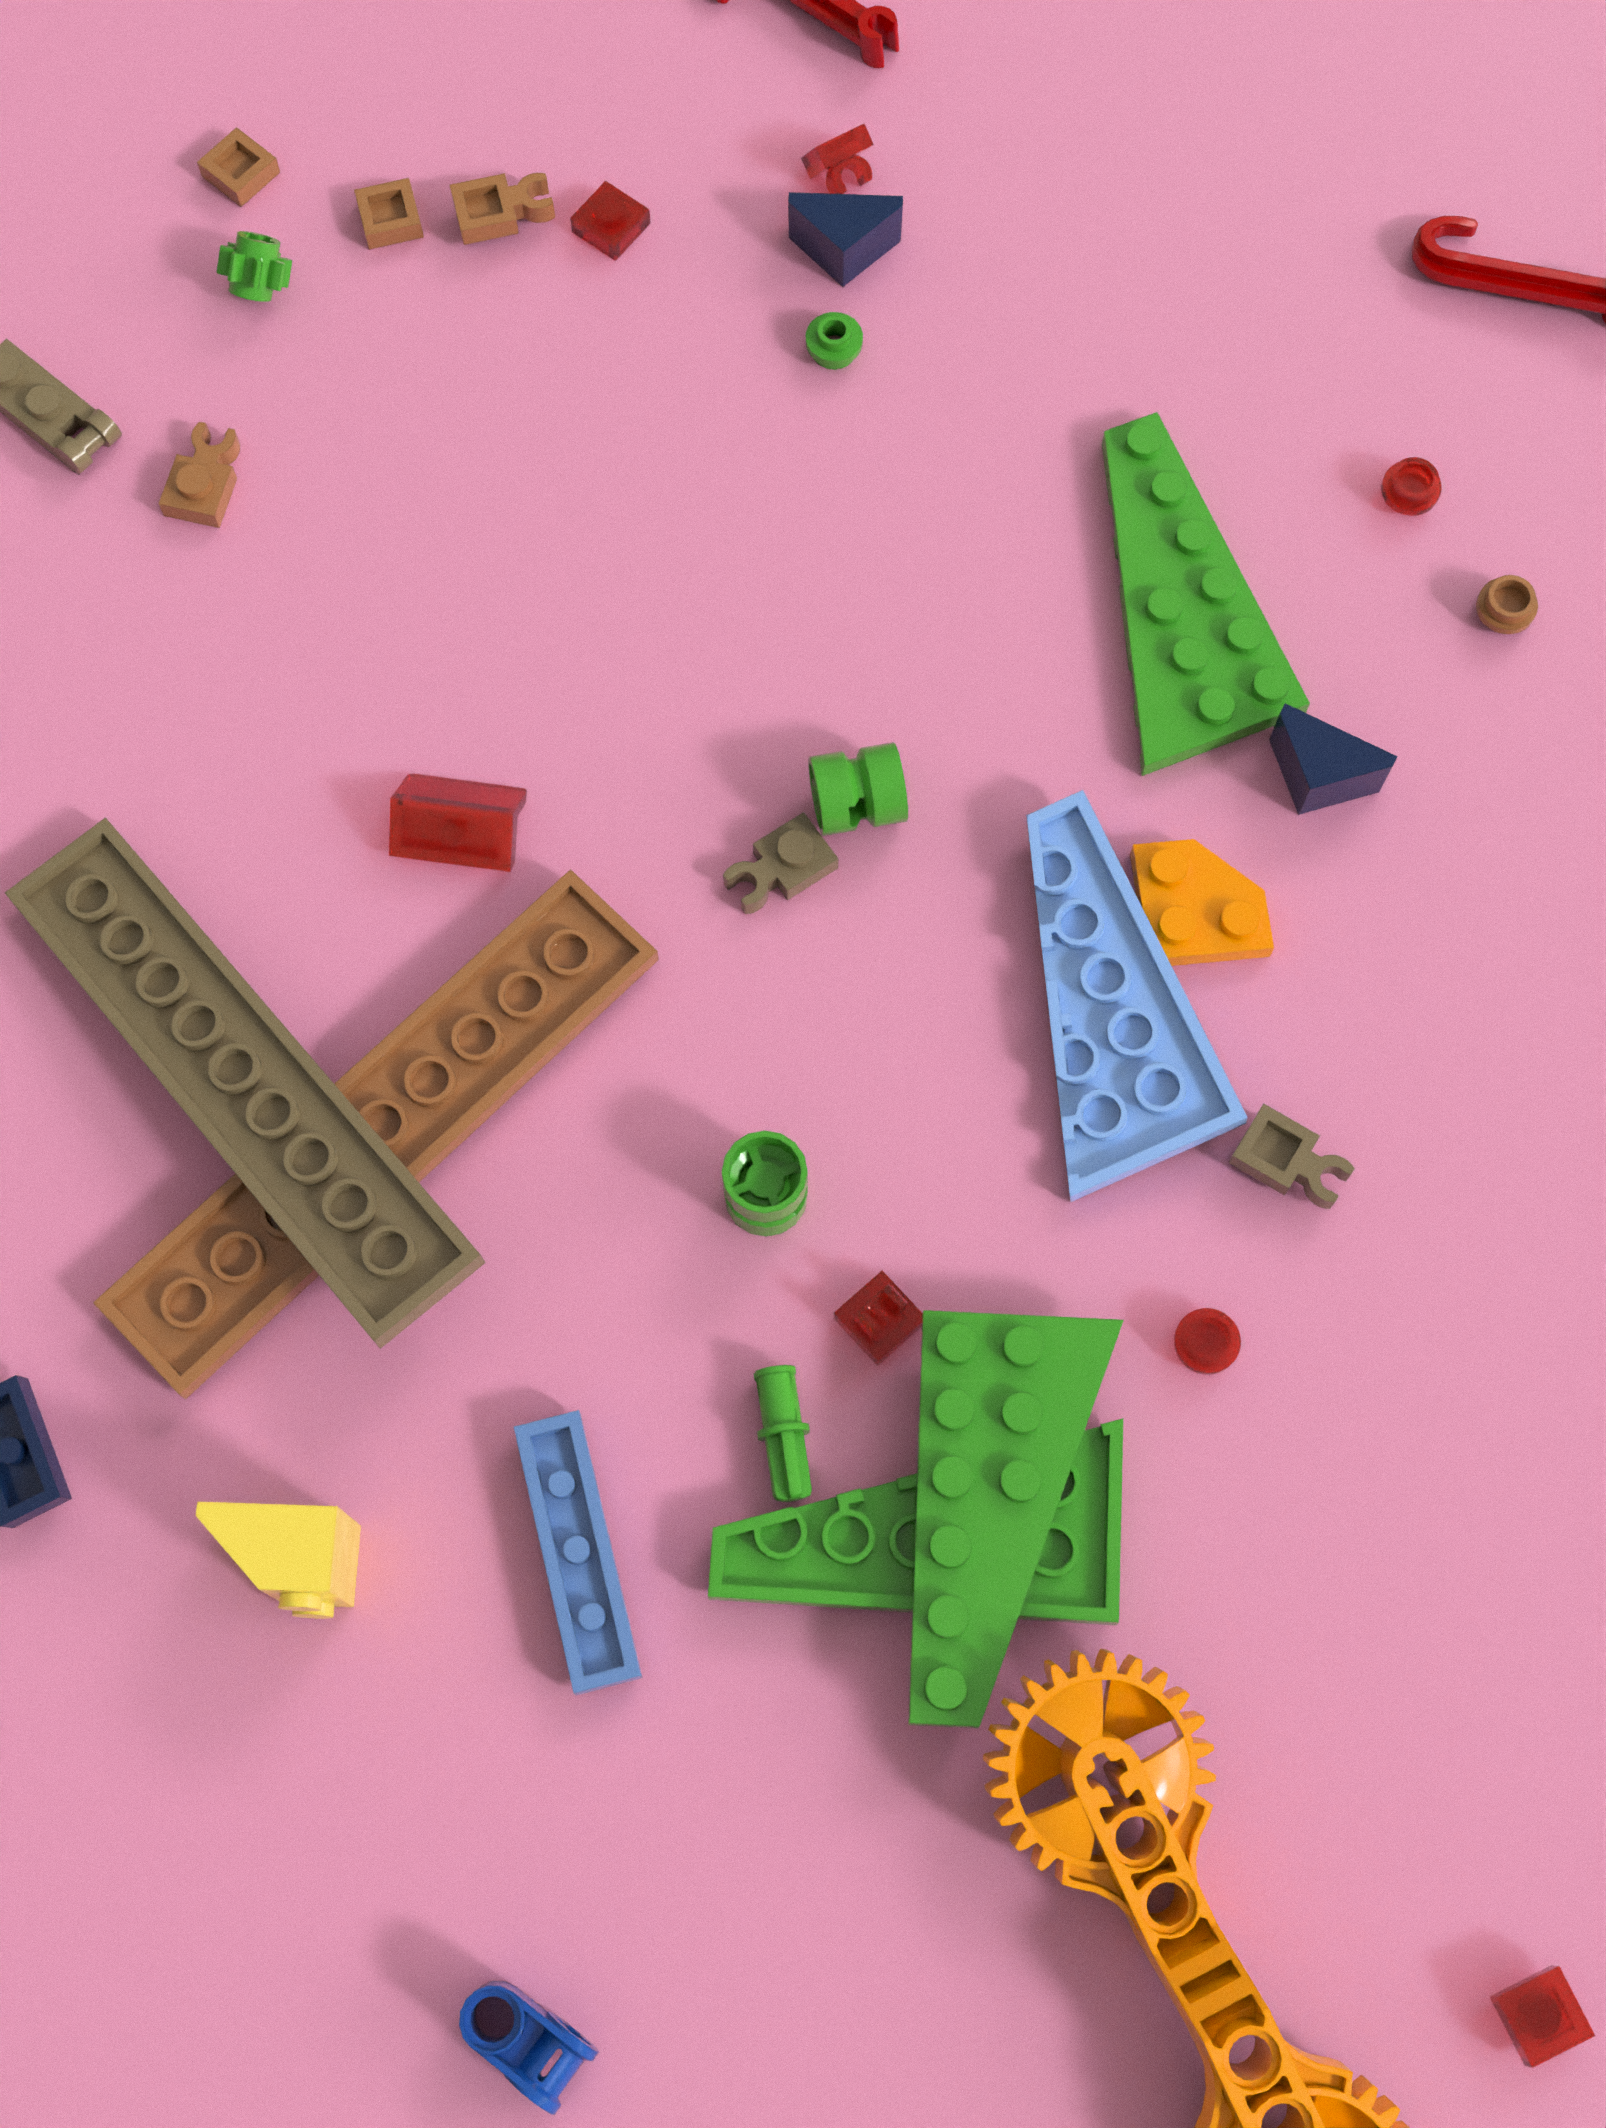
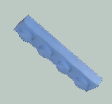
[514,1410,643,1696]

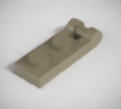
[0,338,122,475]

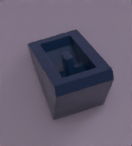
[788,192,903,287]
[1269,703,1398,815]

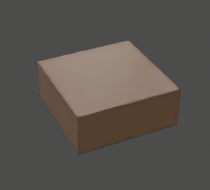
[197,127,280,207]
[354,178,424,250]

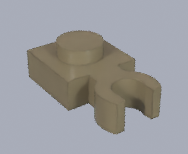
[723,812,839,914]
[1228,1103,1355,1209]

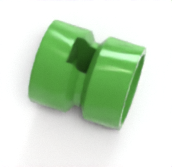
[808,742,908,836]
[722,1130,808,1237]

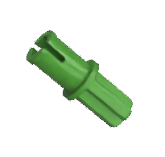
[754,1365,812,1502]

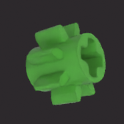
[216,231,292,302]

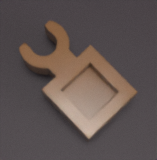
[450,173,555,245]
[158,422,240,528]

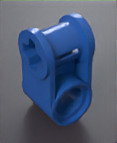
[459,1981,599,2115]

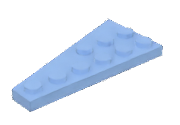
[1026,790,1247,1202]

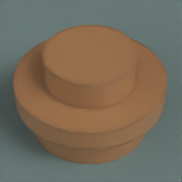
[1476,575,1538,634]

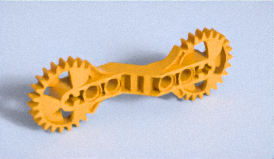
[983,1648,1410,2128]

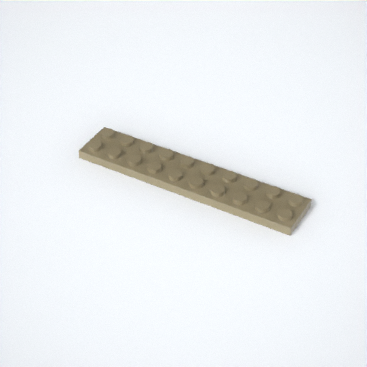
[5,817,485,1349]

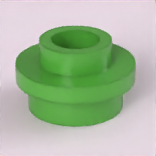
[806,312,863,370]

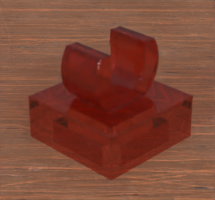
[801,124,874,194]
[833,1270,923,1366]

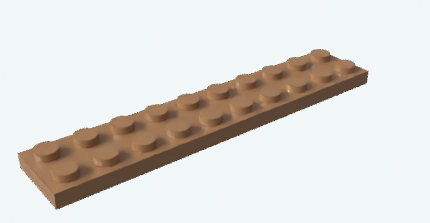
[93,869,659,1400]

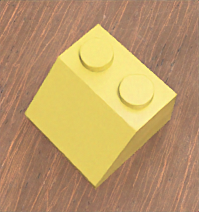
[196,1502,361,1619]

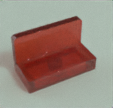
[389,774,527,872]

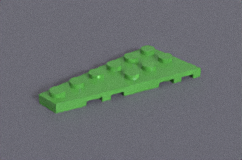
[1102,412,1310,776]
[908,1310,1124,1728]
[708,1418,1123,1625]

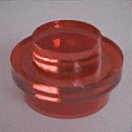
[1381,457,1442,516]
[1174,1308,1241,1375]

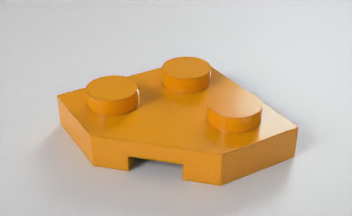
[1130,839,1274,966]

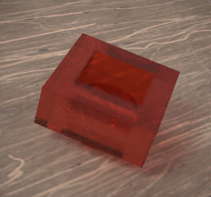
[570,181,651,261]
[1489,1965,1595,2068]

